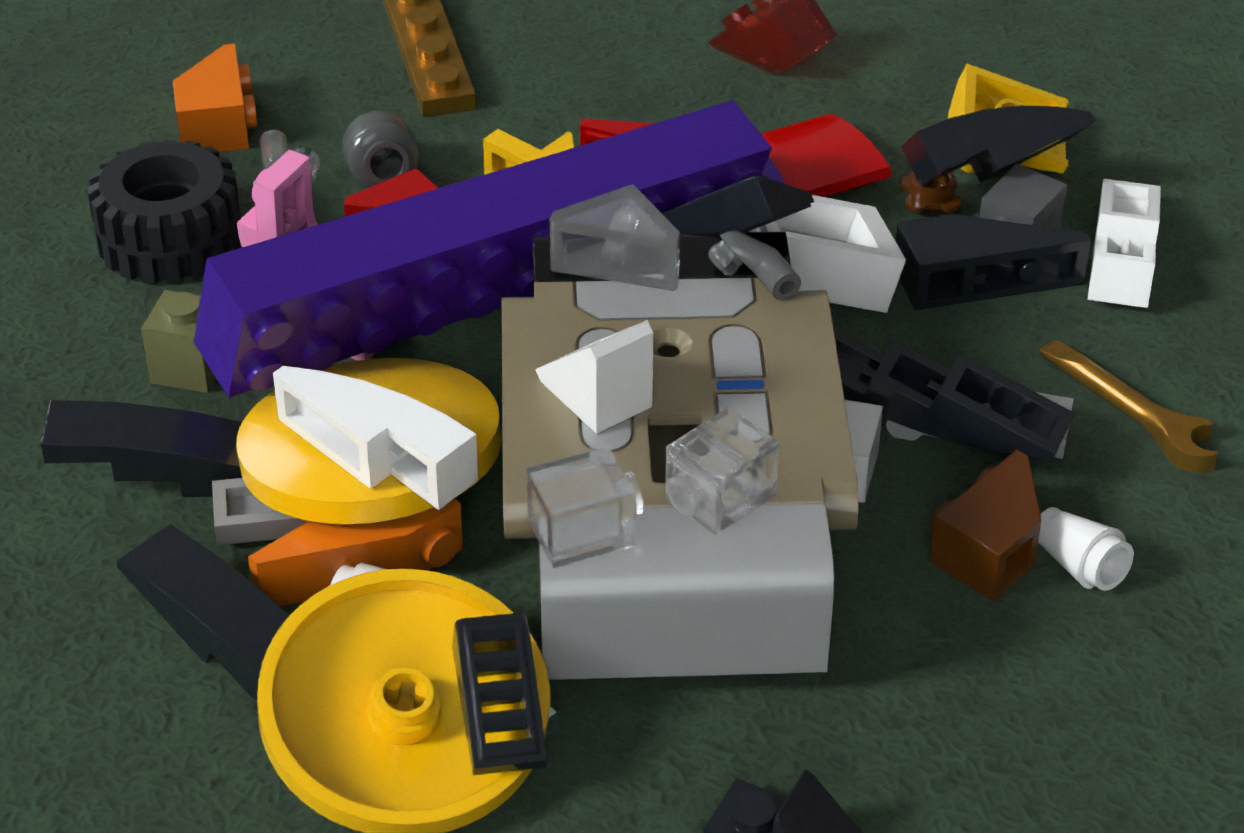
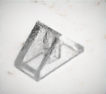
[549,184,680,292]

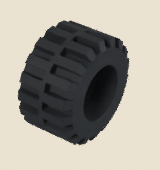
[87,140,241,284]

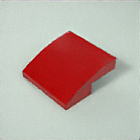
[761,113,891,197]

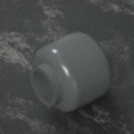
[342,110,420,188]

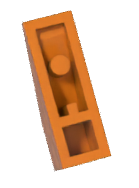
[248,498,463,606]

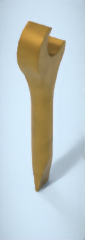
[1039,339,1218,473]

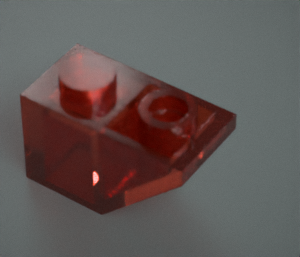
[708,0,837,76]

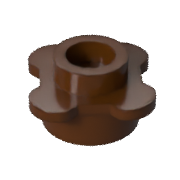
[901,170,961,213]

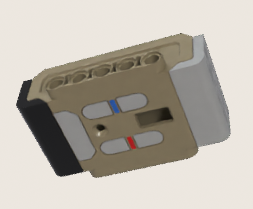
[502,231,858,680]

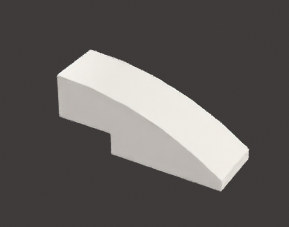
[1087,179,1161,308]
[273,366,478,510]

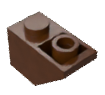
[930,449,1041,601]

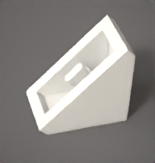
[535,320,653,434]

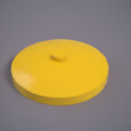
[237,358,502,524]
[257,569,550,833]

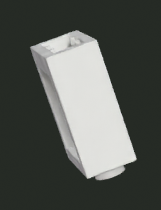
[741,195,906,313]

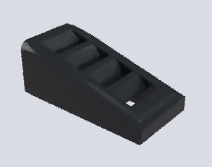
[452,613,547,775]

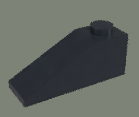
[896,214,1091,310]

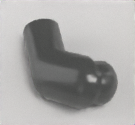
[708,230,801,301]

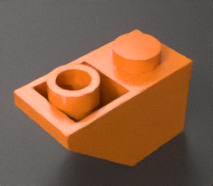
[173,43,257,152]

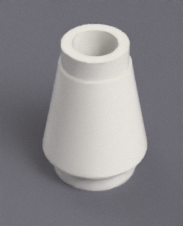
[1038,507,1134,591]

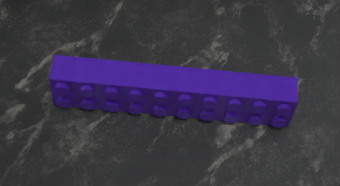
[194,100,772,398]

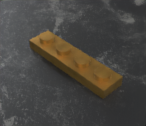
[383,0,476,117]

